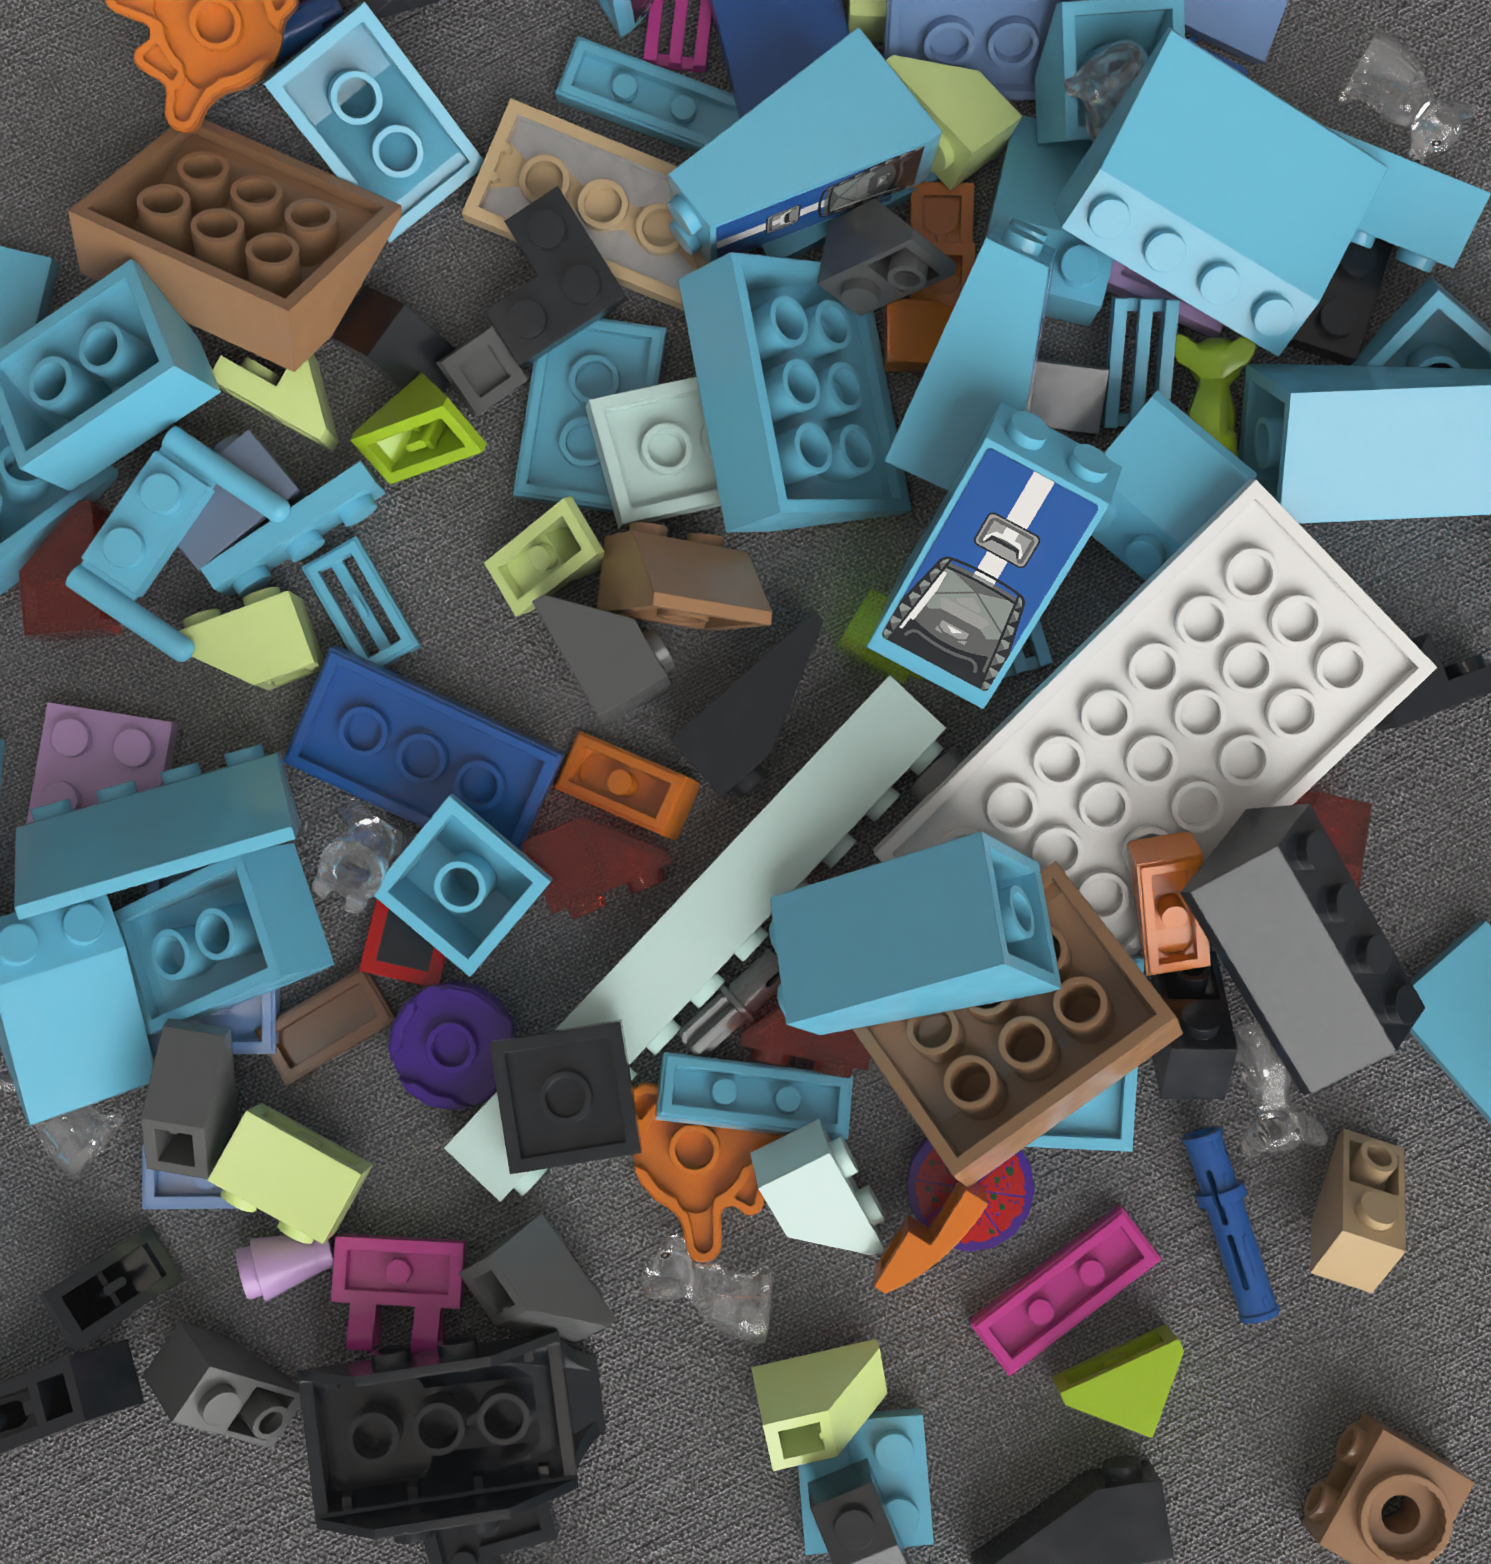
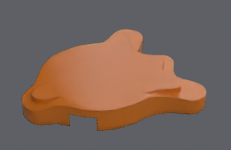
[104,0,299,134]
[633,1082,785,1263]

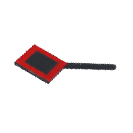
[359,899,446,987]

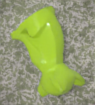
[1175,334,1257,457]

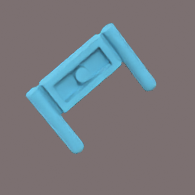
[65,426,290,662]

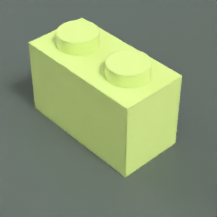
[207,1103,373,1244]

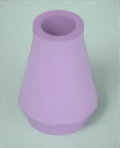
[236,1235,334,1301]

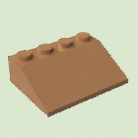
[68,119,402,372]
[853,861,1183,1188]

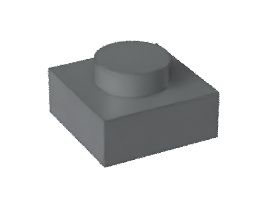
[436,326,528,416]

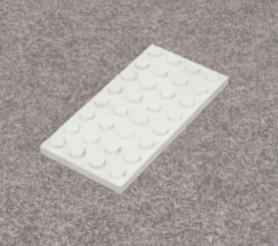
[873,479,1437,955]

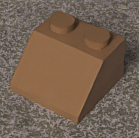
[597,522,772,631]

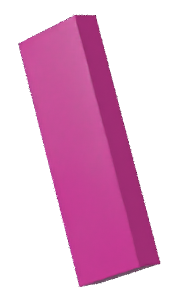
[968,1204,1162,1376]

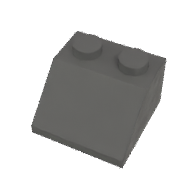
[532,595,676,725]

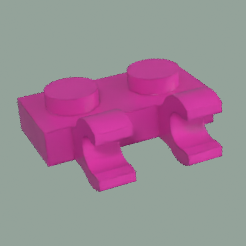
[331,1233,467,1353]

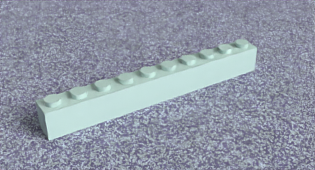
[444,675,946,1202]

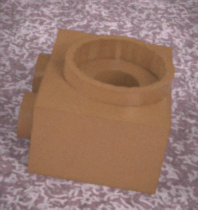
[1301,1412,1475,1564]

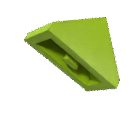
[350,373,487,485]
[1050,1324,1184,1438]

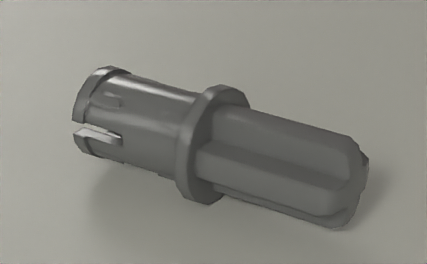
[678,947,781,1057]

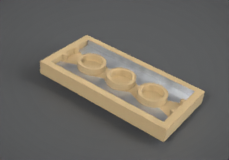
[462,98,709,311]

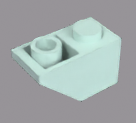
[750,1119,886,1256]

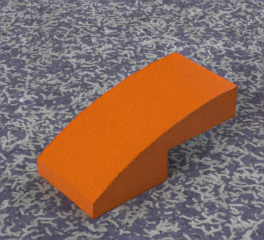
[909,182,975,307]
[874,1181,989,1294]

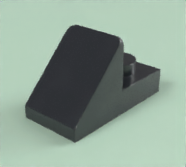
[1376,633,1491,732]

